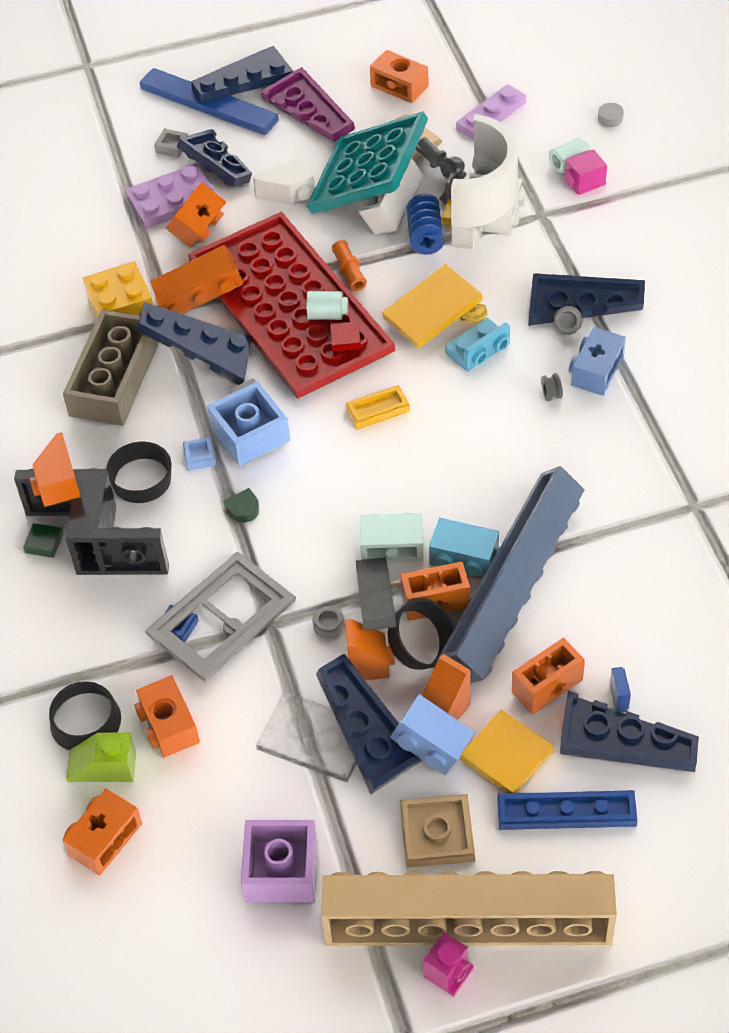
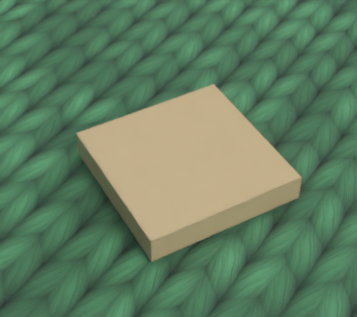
[400,794,475,868]

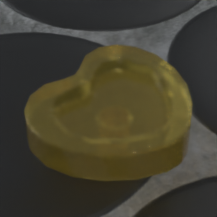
[460,304,488,323]

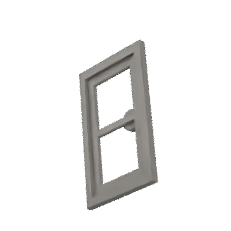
[145,551,296,682]

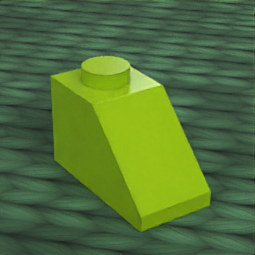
[66,732,136,782]

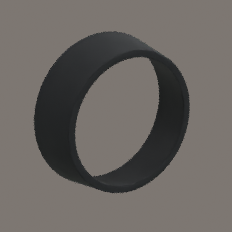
[106,441,172,503]
[387,598,455,670]
[49,681,121,751]

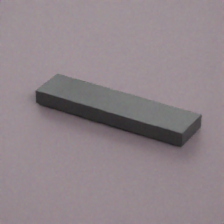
[355,557,396,630]

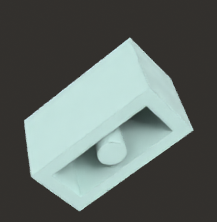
[360,512,423,562]

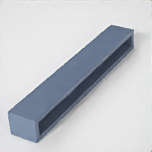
[437,466,585,683]

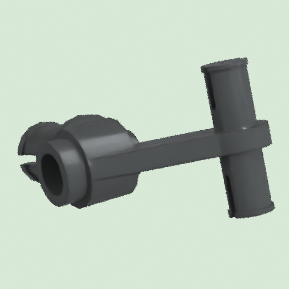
[416,137,467,204]

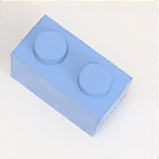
[390,694,475,776]

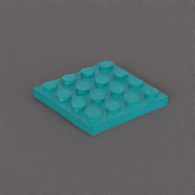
[306,111,428,214]

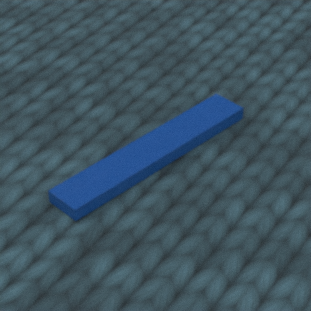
[139,68,279,135]

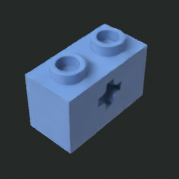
[568,327,626,396]

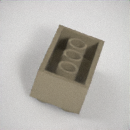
[63,310,159,426]

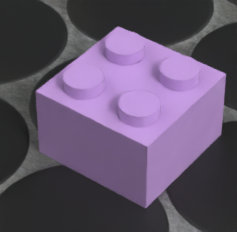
[241,820,318,903]

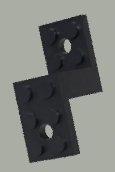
[14,468,169,575]

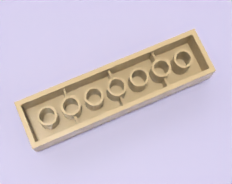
[321,871,617,946]

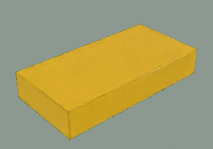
[345,385,410,430]

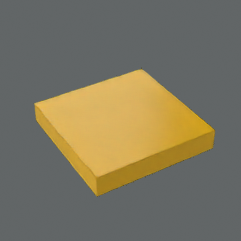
[460,709,554,794]

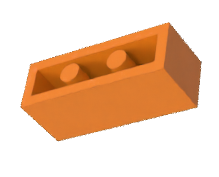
[150,245,243,314]

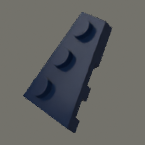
[177,129,252,187]

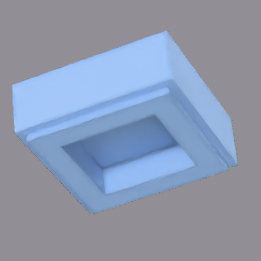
[183,437,217,471]

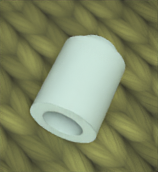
[549,137,591,174]
[307,291,348,320]

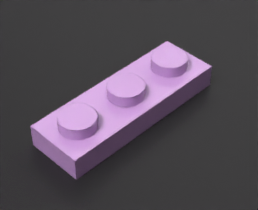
[456,84,526,140]

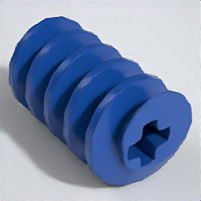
[406,193,444,255]

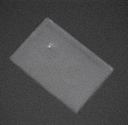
[256,691,356,783]

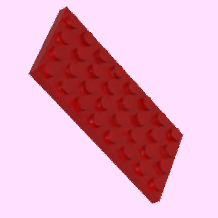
[188,211,395,399]

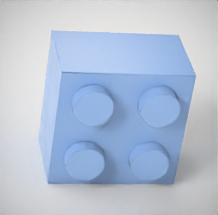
[207,381,290,467]

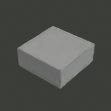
[154,128,188,157]

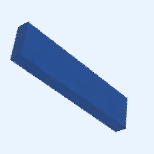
[497,790,638,830]

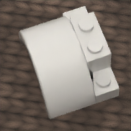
[451,114,526,250]

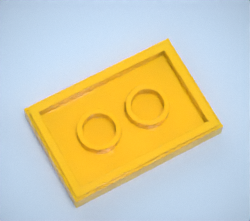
[382,264,483,349]

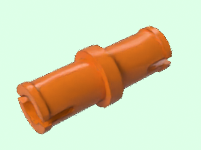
[331,240,367,291]

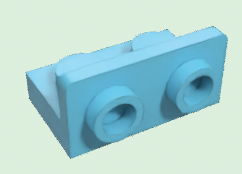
[445,317,510,372]

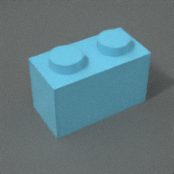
[429,517,499,577]

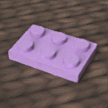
[125,163,216,229]

